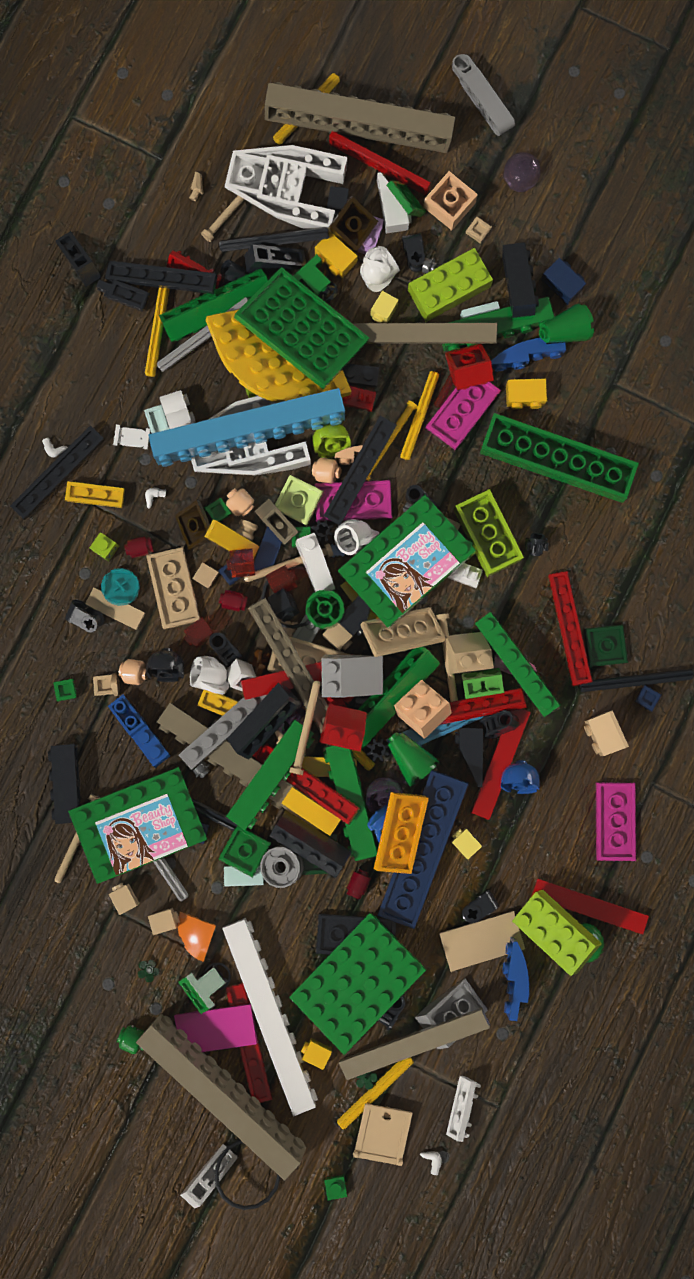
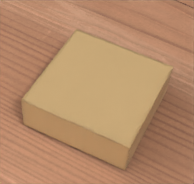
[466,216,492,244]
[192,562,219,589]

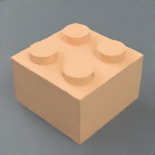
[424,171,478,230]
[394,680,452,739]

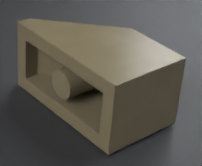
[255,499,298,545]

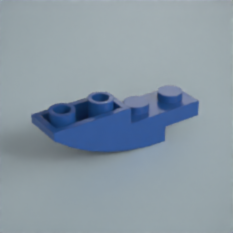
[491,338,566,371]
[108,694,170,768]
[502,937,529,1021]

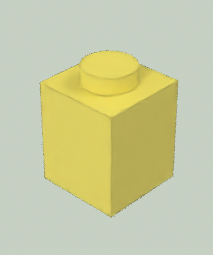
[371,291,399,323]
[451,828,482,859]

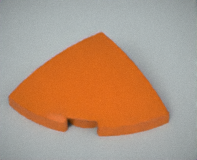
[178,911,216,962]

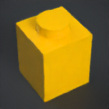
[301,1038,332,1070]

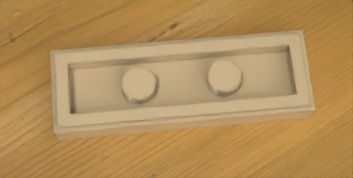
[86,588,146,630]

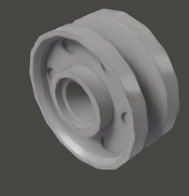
[260,845,304,888]

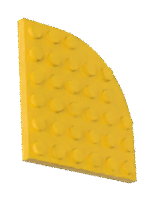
[206,310,352,403]

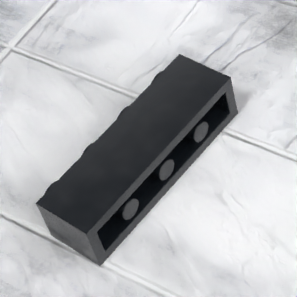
[502,242,539,318]
[227,683,301,760]
[48,744,81,824]
[270,810,352,878]

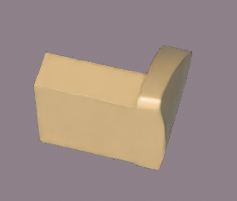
[93,673,120,696]

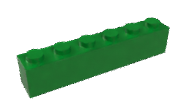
[159,269,268,342]
[442,297,554,352]
[475,612,561,717]
[358,647,440,749]
[226,720,315,830]
[323,745,378,861]

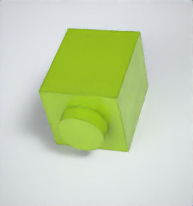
[89,532,119,562]

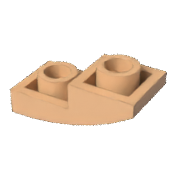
[335,445,363,465]

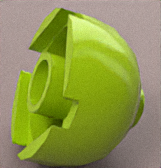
[312,424,351,458]

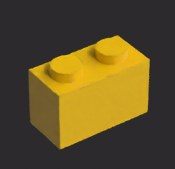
[315,232,358,278]
[506,379,547,409]

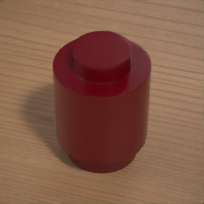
[124,536,154,559]
[219,589,248,612]
[346,869,371,900]

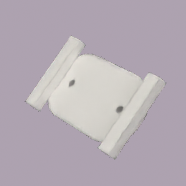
[113,424,150,449]

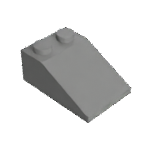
[322,655,383,697]
[415,979,488,1049]

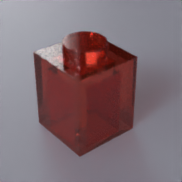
[226,549,255,578]
[266,565,298,593]
[183,617,214,648]

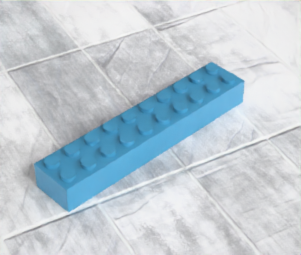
[148,388,345,467]

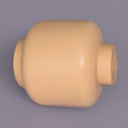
[312,458,341,484]
[226,488,254,517]
[119,659,148,685]

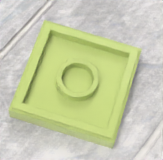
[275,475,324,526]

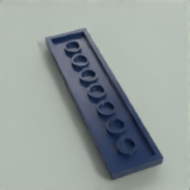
[378,770,468,929]

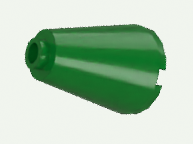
[539,303,594,343]
[388,732,440,787]

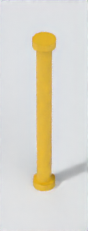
[366,401,418,481]

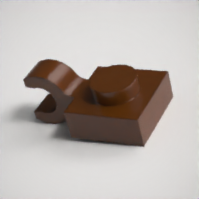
[249,649,270,677]

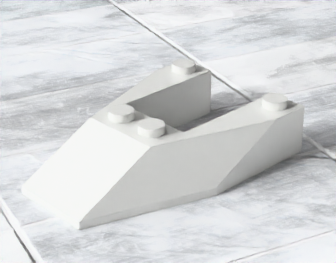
[225,145,347,233]
[191,396,311,475]

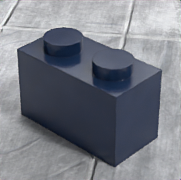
[541,258,586,305]

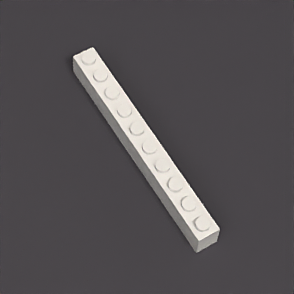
[222,918,318,1116]

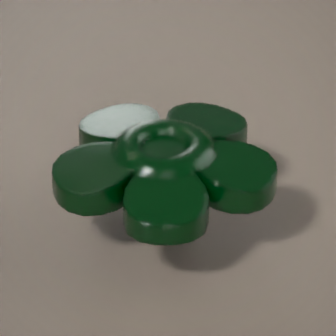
[138,960,159,983]
[356,1071,378,1090]

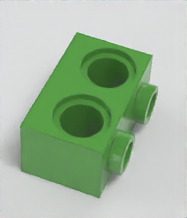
[461,668,504,699]

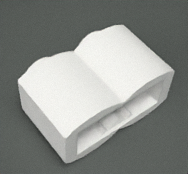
[160,390,196,429]

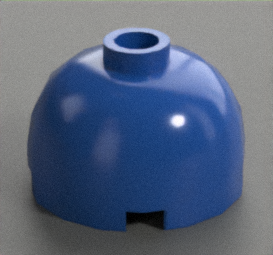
[501,760,540,794]

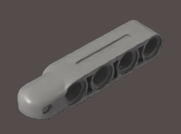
[452,54,515,136]

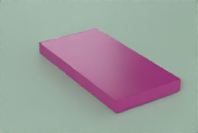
[426,382,501,450]
[315,480,392,522]
[596,783,636,861]
[174,1003,258,1052]

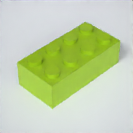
[408,248,493,322]
[454,489,524,577]
[512,890,602,976]

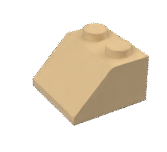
[445,632,494,674]
[584,710,629,756]

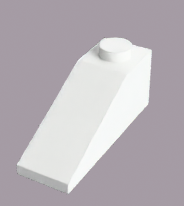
[377,172,411,234]
[296,533,335,592]
[180,1144,238,1209]

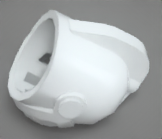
[360,246,400,292]
[334,519,379,555]
[190,656,229,694]

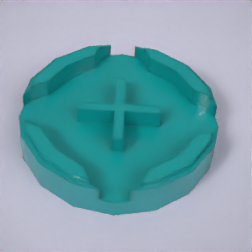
[101,568,140,606]

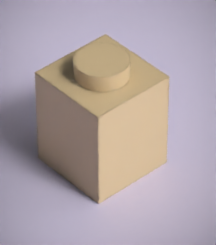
[323,624,353,651]
[109,883,139,915]
[148,908,180,935]

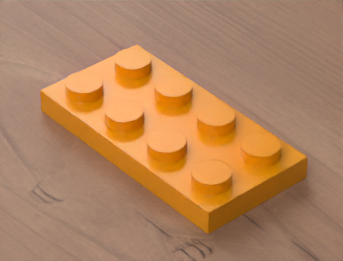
[374,792,429,874]

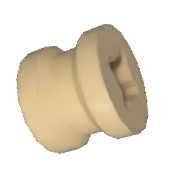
[236,519,258,541]

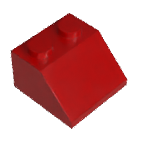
[445,344,494,390]
[320,703,367,751]

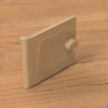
[353,1103,412,1166]

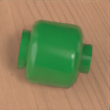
[117,1025,145,1054]

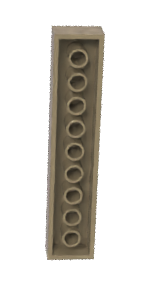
[265,82,455,153]
[136,1013,306,1181]

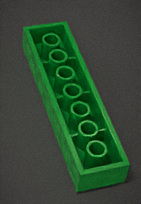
[480,413,639,503]

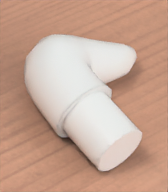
[42,438,68,458]
[145,488,167,509]
[420,1151,442,1175]

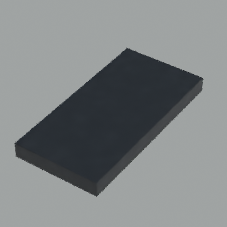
[316,913,396,954]

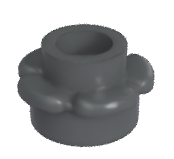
[422,258,438,273]
[193,761,210,778]

